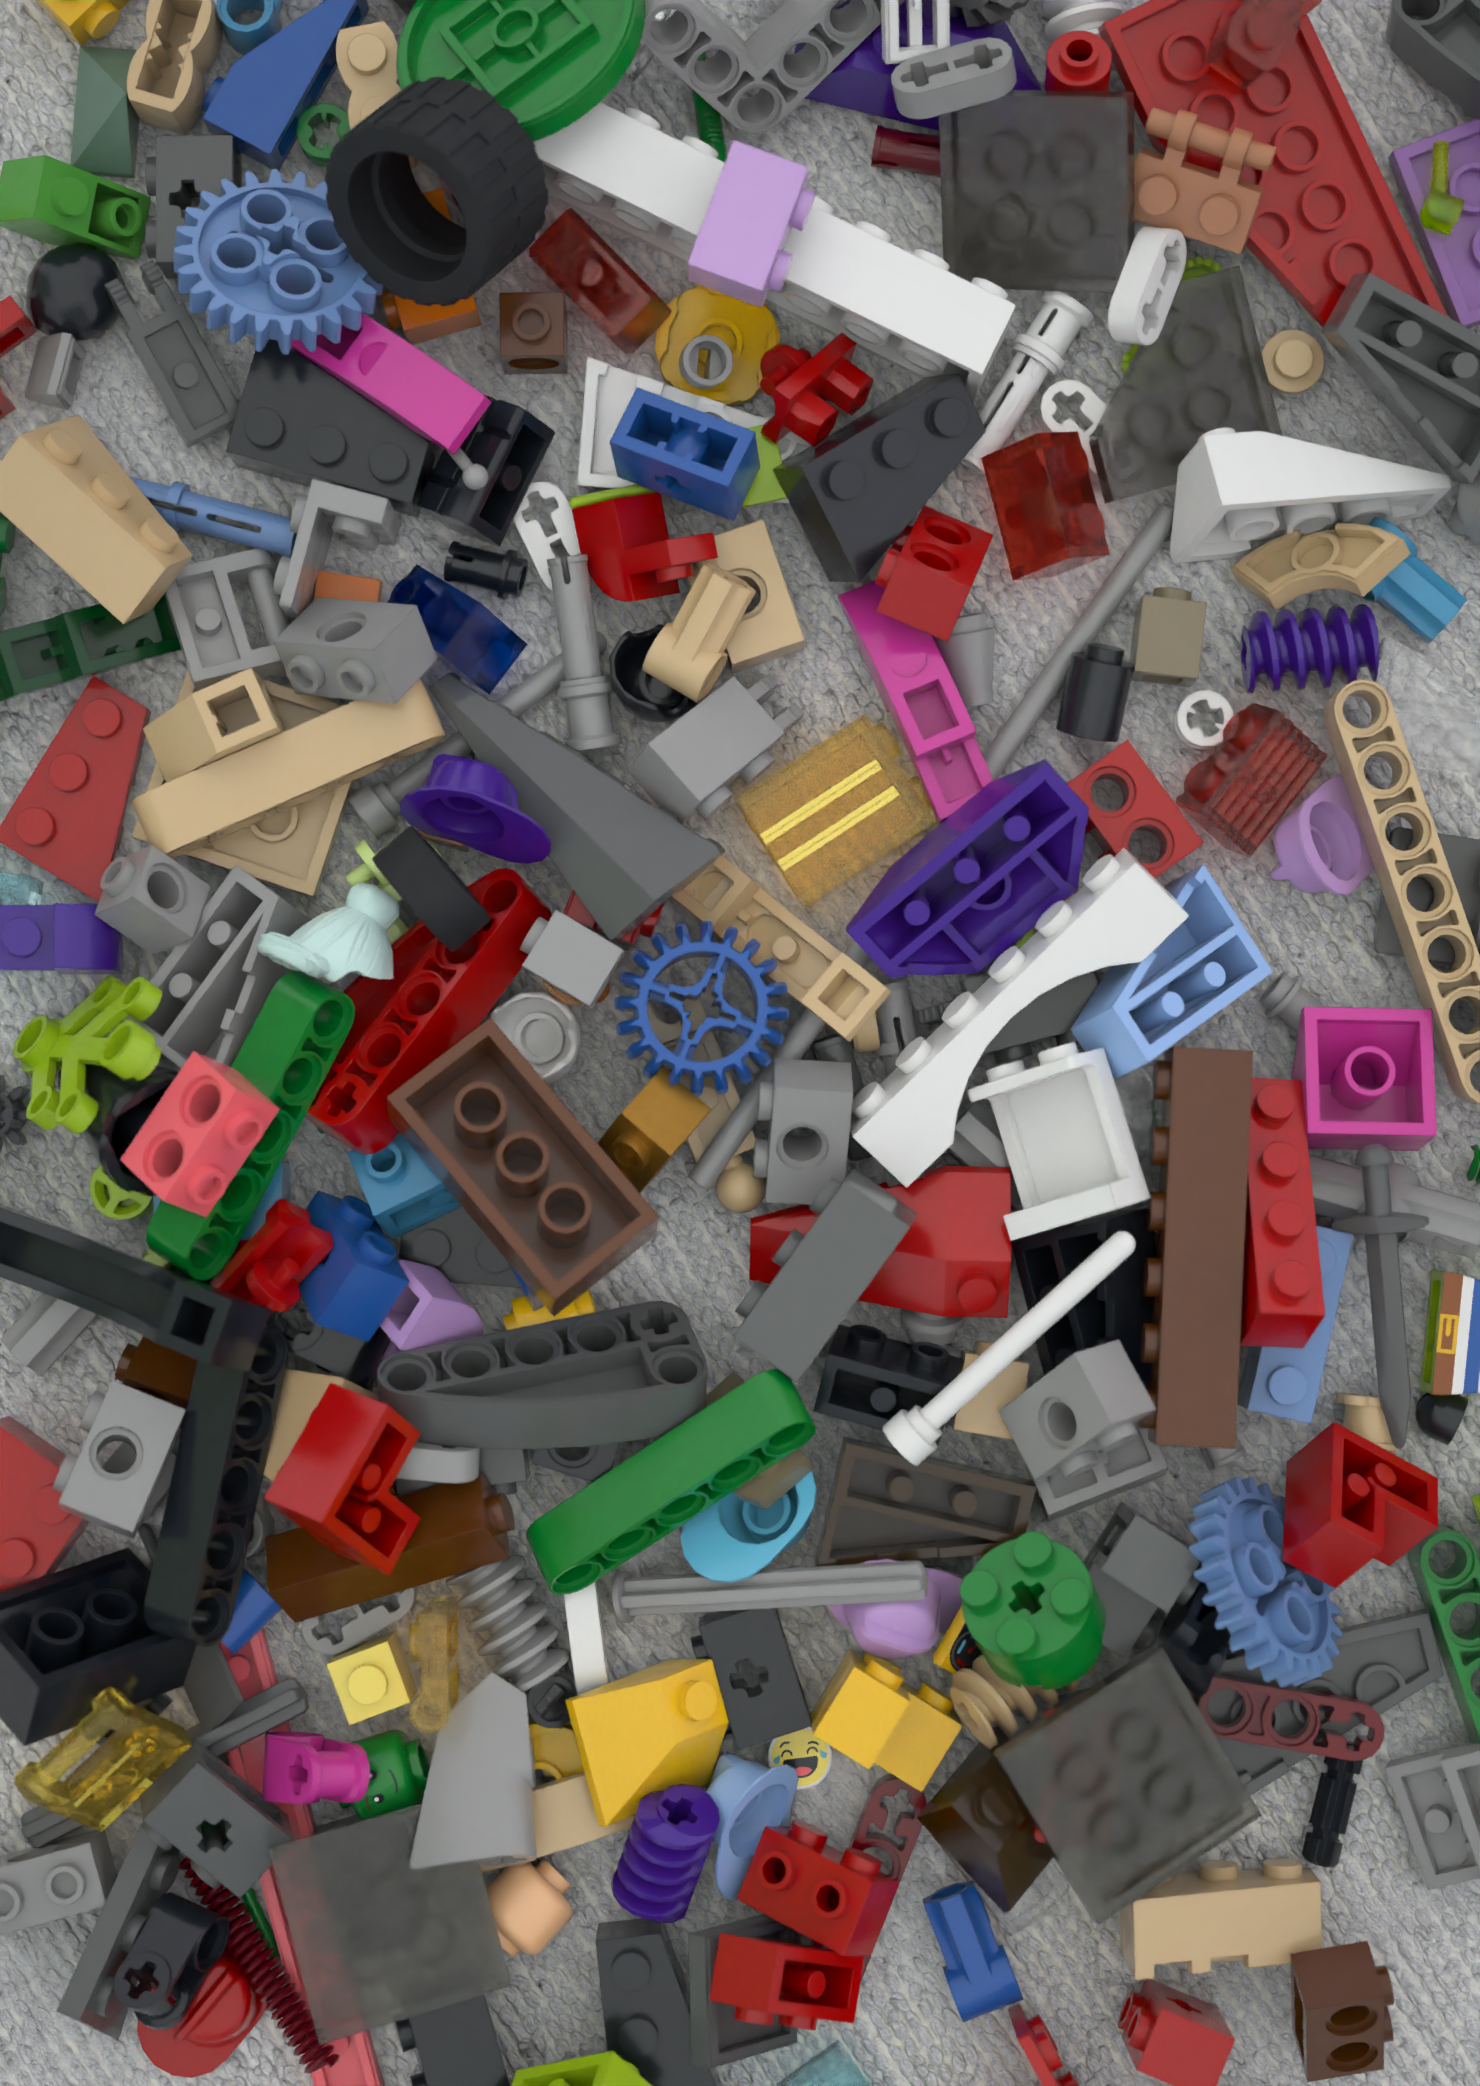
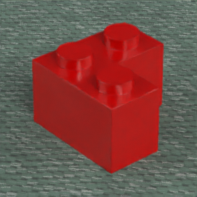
[264,1382,421,1576]
[1282,1422,1438,1588]

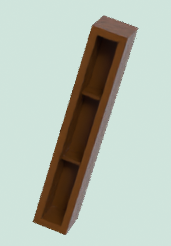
[1138,1047,1253,1449]

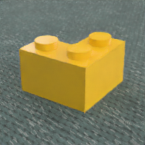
[810,1648,962,1792]

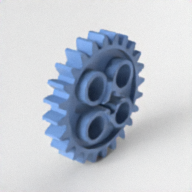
[174,169,384,354]
[1189,1476,1342,1687]

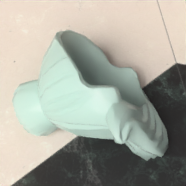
[256,882,399,982]

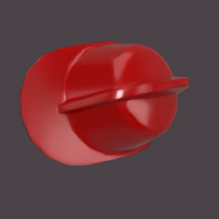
[137,1939,270,2078]

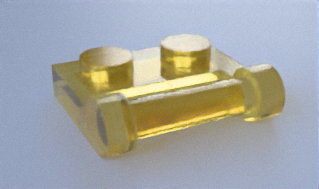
[409,1596,460,1733]
[14,1687,192,1832]

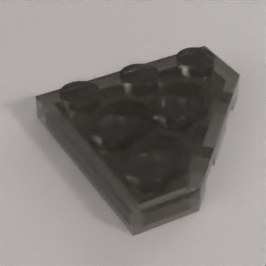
[1089,266,1282,504]

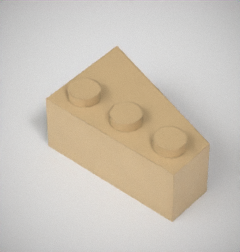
[0,414,193,624]

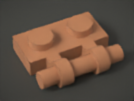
[1119,107,1277,255]

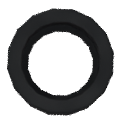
[373,826,491,952]

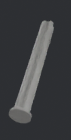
[612,1561,928,1623]

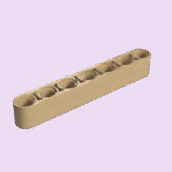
[1323,679,1480,1105]

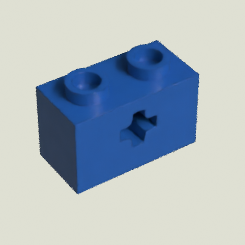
[610,388,760,521]
[299,1190,409,1342]

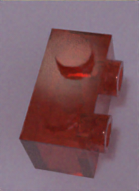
[981,431,1110,580]

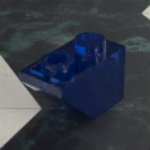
[387,564,528,695]

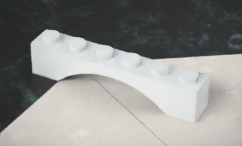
[850,848,1189,1188]

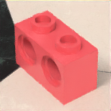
[120,1051,280,1218]

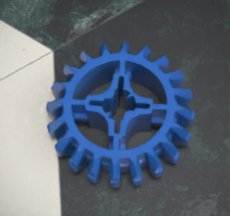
[614,921,789,1097]

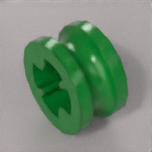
[296,103,350,167]

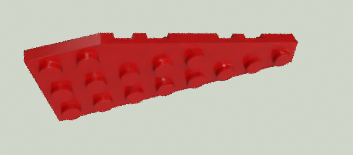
[1098,0,1448,328]

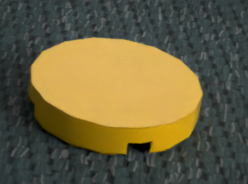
[655,284,780,407]

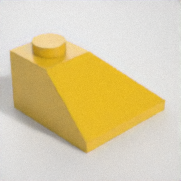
[565,1659,729,1827]

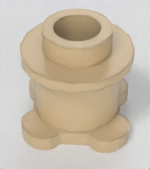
[1336,1393,1400,1451]

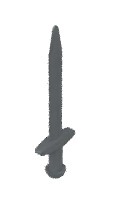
[1331,1143,1429,1449]

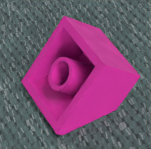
[1291,1007,1437,1151]

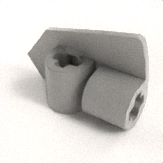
[409,1672,537,1871]

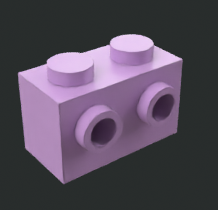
[687,140,816,308]

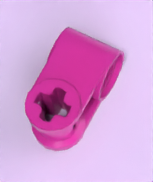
[262,1732,370,1805]

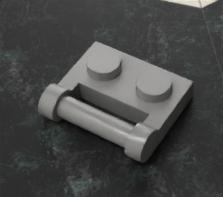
[164,548,288,692]

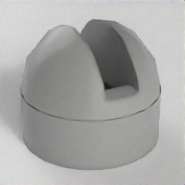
[679,335,733,389]

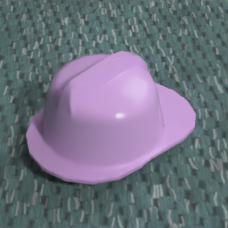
[1269,774,1386,896]
[830,1559,964,1660]

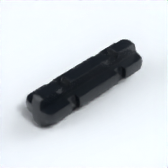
[1302,1741,1363,1868]

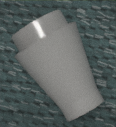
[933,612,995,707]

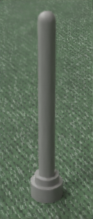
[347,632,607,840]

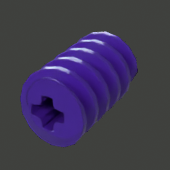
[1240,604,1379,693]
[611,1784,720,1923]

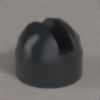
[1415,1393,1468,1445]
[525,1675,577,1728]

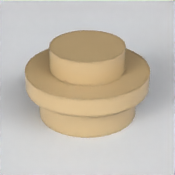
[1259,330,1324,394]

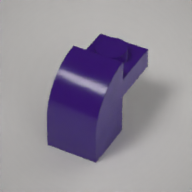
[0,903,123,974]

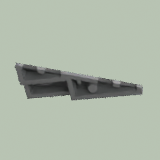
[428,672,725,942]

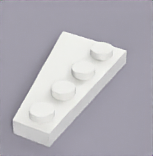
[577,356,812,504]

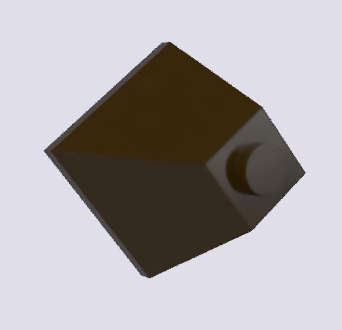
[916,1726,1064,1913]

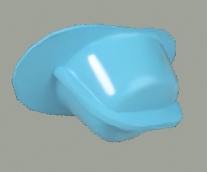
[681,1470,817,1583]

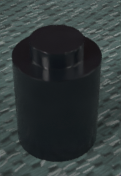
[1056,642,1134,742]

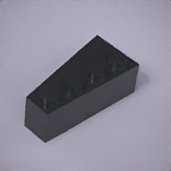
[595,1918,723,2086]

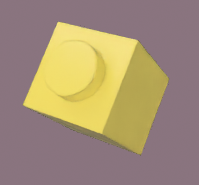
[327,1631,417,1725]

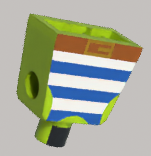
[1419,1270,1480,1395]

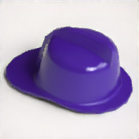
[400,754,551,864]

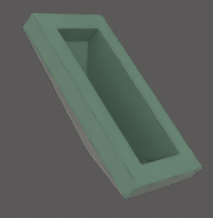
[70,46,140,178]

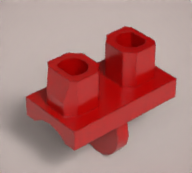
[760,333,874,448]
[210,1199,333,1316]

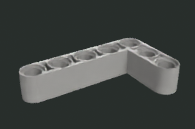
[642,0,905,135]

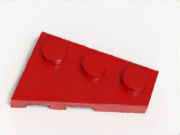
[0,676,151,902]

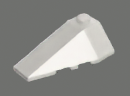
[1170,427,1452,563]

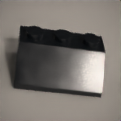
[0,1548,197,1746]

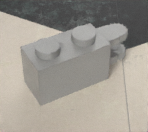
[627,674,805,824]

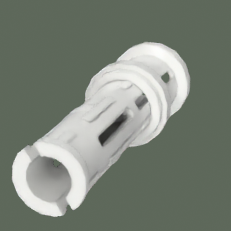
[960,287,1094,476]

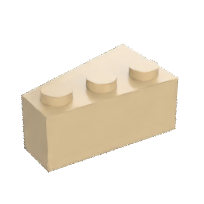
[1118,1858,1322,1980]

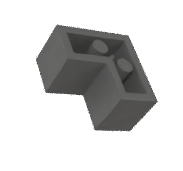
[1083,1501,1200,1659]

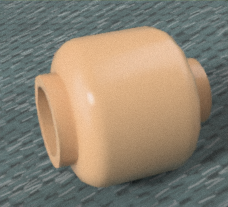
[477,1858,573,1958]

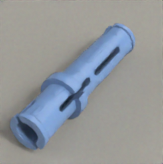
[129,476,298,558]

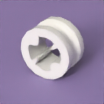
[1173,690,1234,751]

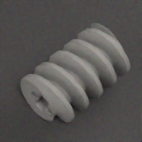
[445,1555,570,1692]

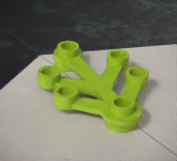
[13,975,162,1134]

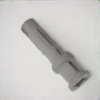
[547,554,622,751]

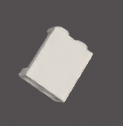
[967,1042,1151,1241]

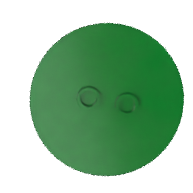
[396,0,645,142]

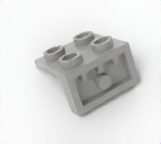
[273,479,401,621]

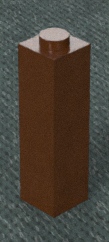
[265,1472,515,1623]

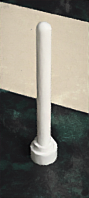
[882,1231,1135,1466]

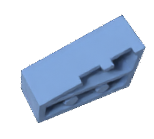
[1070,864,1273,1080]

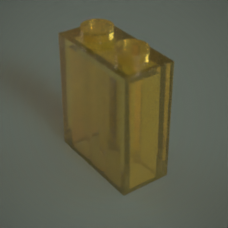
[736,714,935,910]

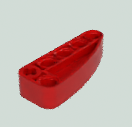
[305,868,552,1155]

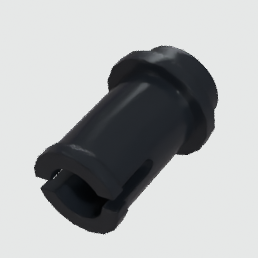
[443,541,528,600]

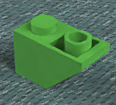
[0,155,151,259]

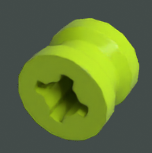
[89,1164,153,1220]

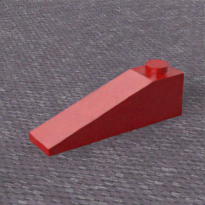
[749,1166,1011,1318]

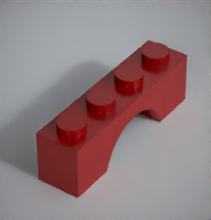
[1240,1078,1325,1348]

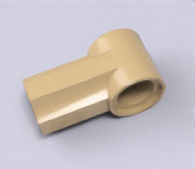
[643,564,756,704]

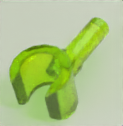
[1419,141,1465,235]

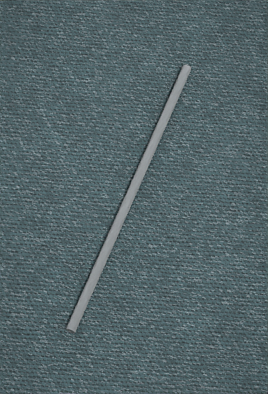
[687,504,1174,1191]

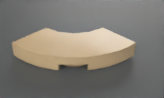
[1230,523,1411,611]

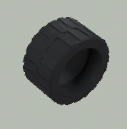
[325,77,548,306]

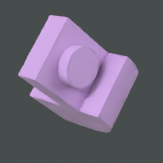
[375,1259,483,1378]

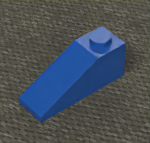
[202,0,369,171]

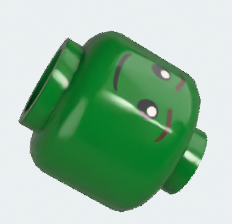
[339,1729,430,1821]

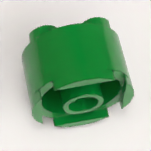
[960,1531,1107,1690]

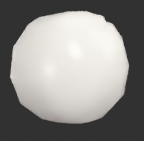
[491,992,581,1085]

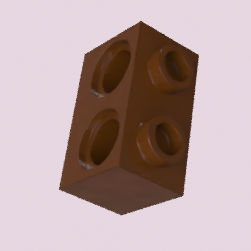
[1290,1941,1394,2082]

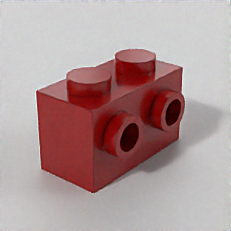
[737,1820,900,1956]
[709,1933,864,2030]

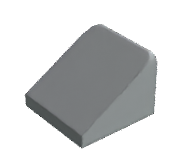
[25,332,86,410]

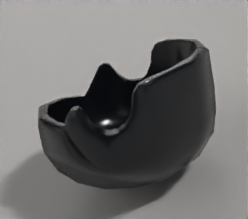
[26,244,125,341]
[609,624,698,722]

